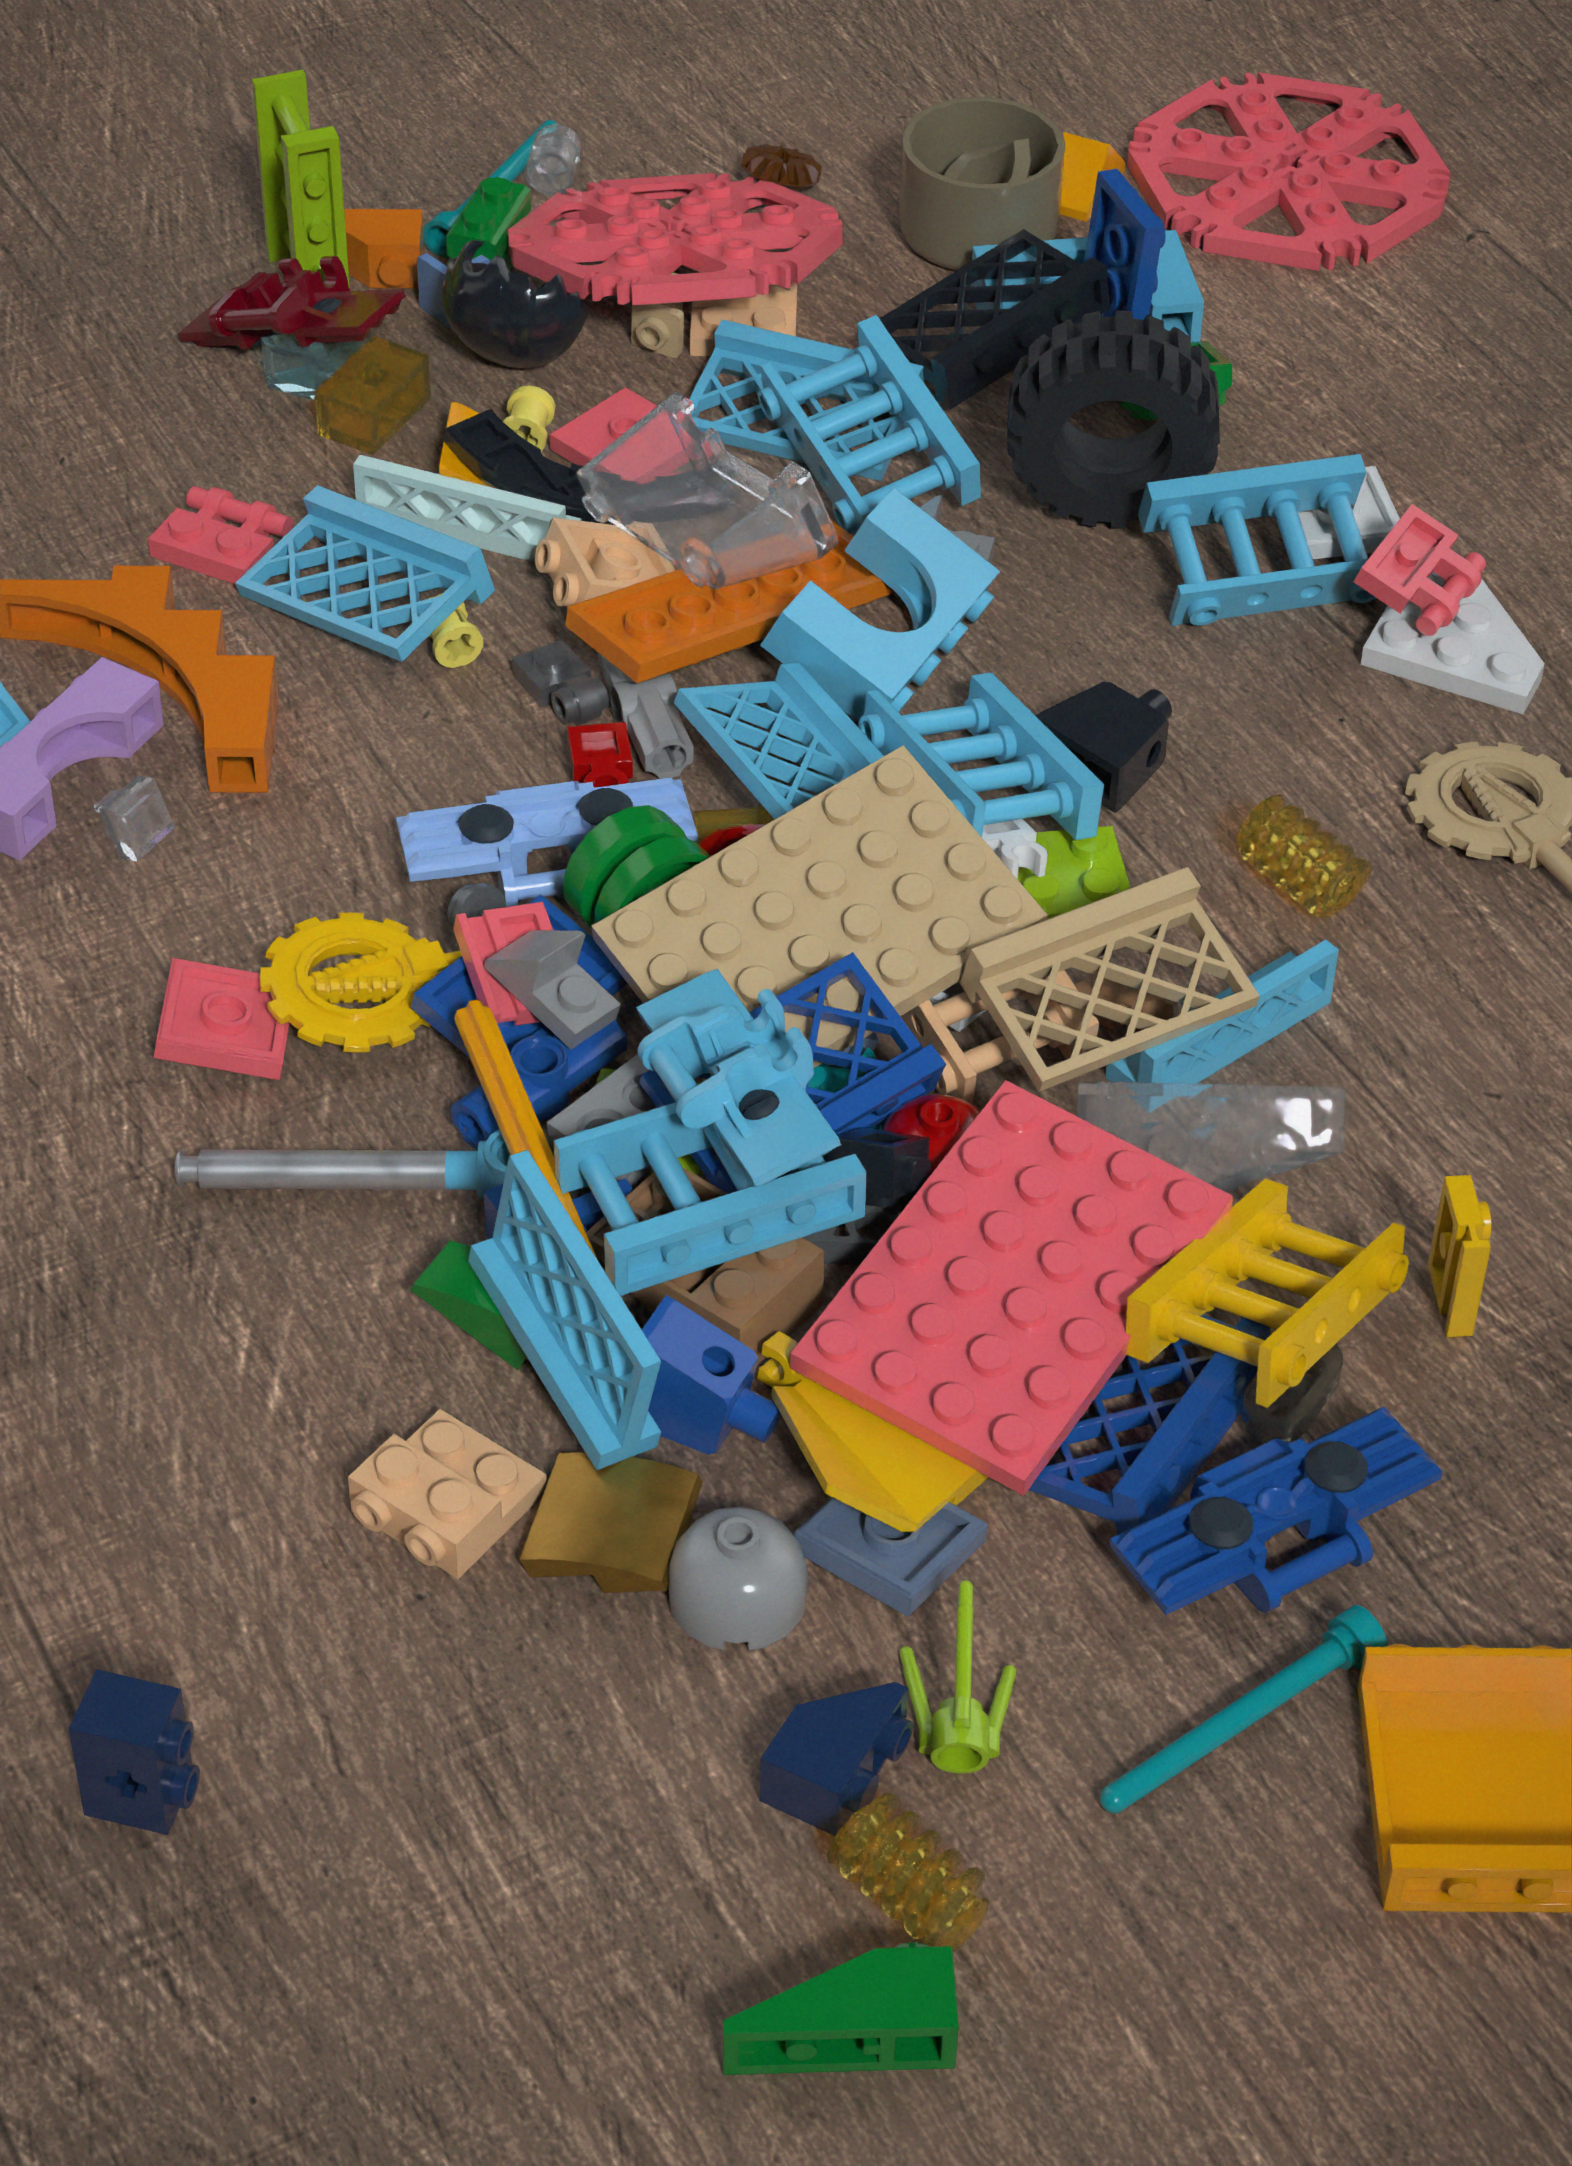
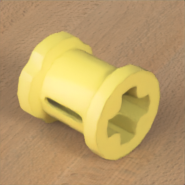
[503,385,556,452]
[428,593,483,668]

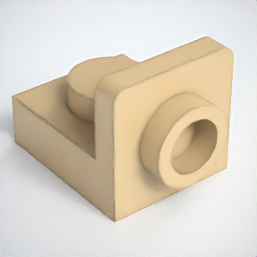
[631,272,684,358]

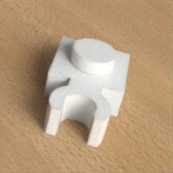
[982,819,1048,878]

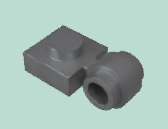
[512,640,609,726]

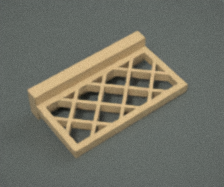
[960,867,1260,1092]

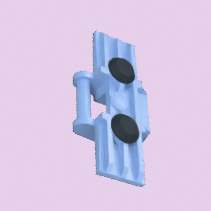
[396,778,698,907]

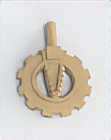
[1405,742,1572,893]

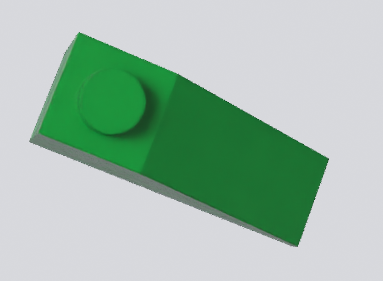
[723,1942,959,2075]

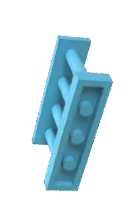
[757,315,981,535]
[1138,454,1376,626]
[858,672,1104,840]
[554,1086,866,1296]

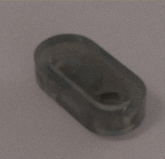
[1241,1344,1343,1443]

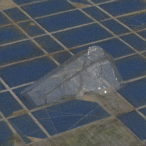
[1077,1082,1345,1192]

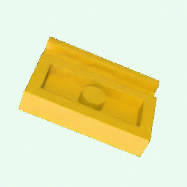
[1428,1175,1491,1337]

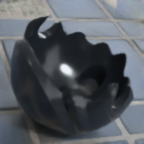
[442,240,588,368]

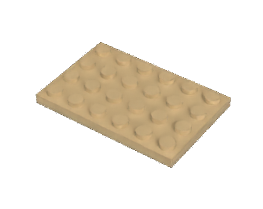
[592,745,1048,1081]

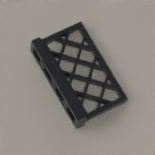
[879,229,1110,410]

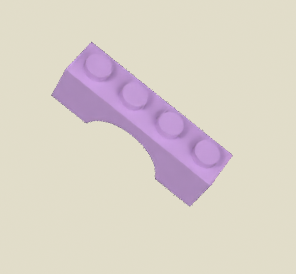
[0,657,164,861]

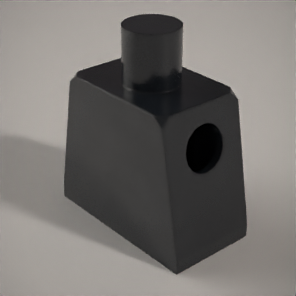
[1036,682,1172,813]

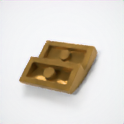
[519,1452,703,1593]

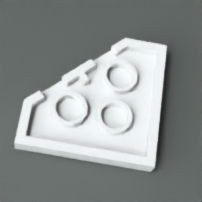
[1360,572,1545,714]

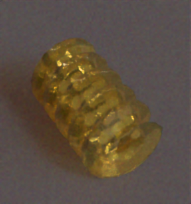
[1236,794,1372,918]
[827,1792,989,1952]

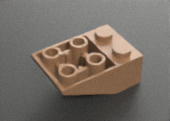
[586,1167,824,1367]

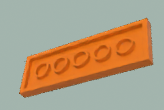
[565,519,896,683]

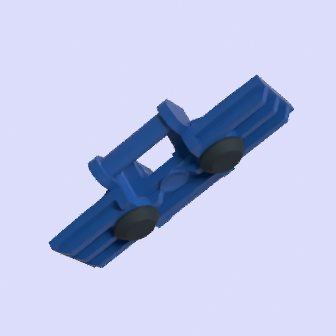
[1109,1406,1443,1615]

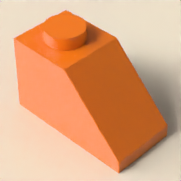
[344,209,425,289]

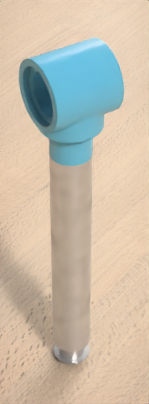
[174,1129,549,1200]

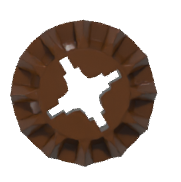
[741,143,822,190]

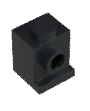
[826,1128,932,1207]

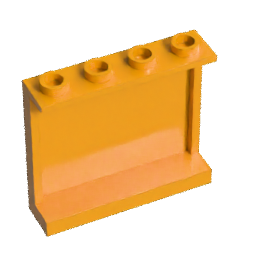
[1357,1644,1572,1913]

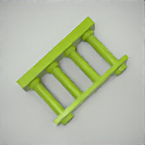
[252,70,350,288]

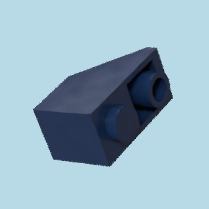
[759,1682,913,1837]

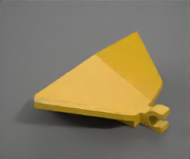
[757,1331,989,1532]

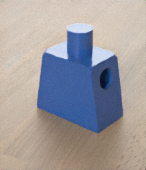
[633,1295,781,1455]

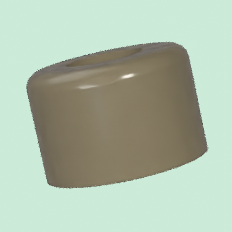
[899,97,1065,271]

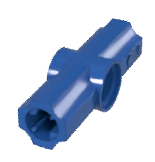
[451,1020,627,1151]

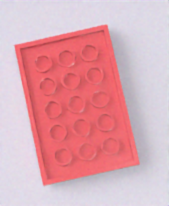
[790,1080,1233,1496]

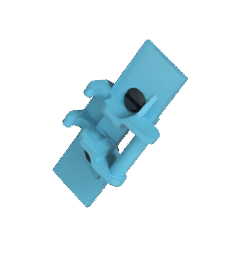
[636,968,841,1188]

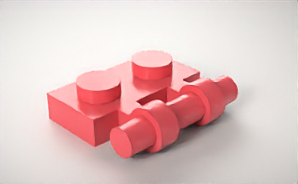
[148,486,293,584]
[1353,504,1486,636]

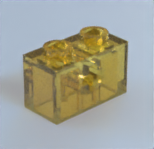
[314,336,431,455]

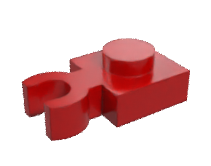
[567,722,633,788]

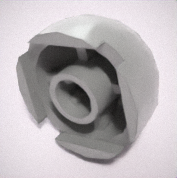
[668,1506,809,1650]

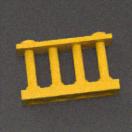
[1126,1178,1409,1408]

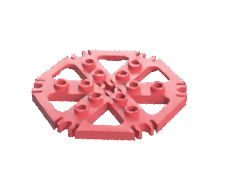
[1127,72,1451,271]
[508,173,843,305]

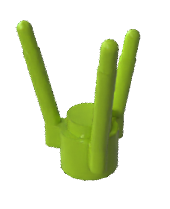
[899,1580,1017,1774]

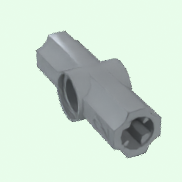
[598,653,694,779]

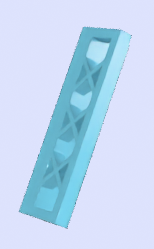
[1105,940,1339,1113]

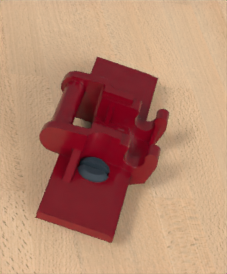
[178,256,406,349]

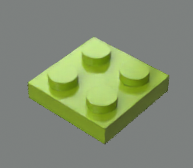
[1017,826,1131,920]

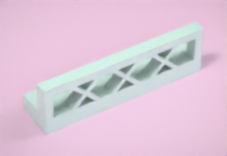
[353,455,581,562]

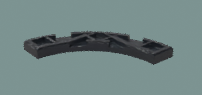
[443,409,749,529]

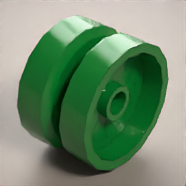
[563,805,711,929]

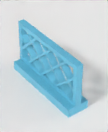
[679,319,924,481]
[235,485,495,662]
[674,663,884,819]
[468,1150,661,1470]

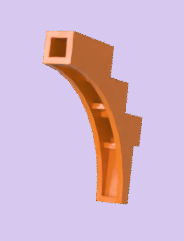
[0,565,279,793]

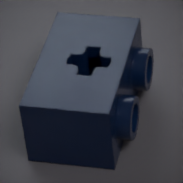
[69,1669,200,1835]

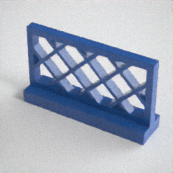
[639,952,946,1194]
[1028,1315,1271,1535]

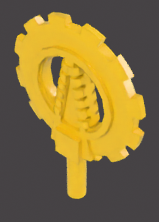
[259,912,462,1053]

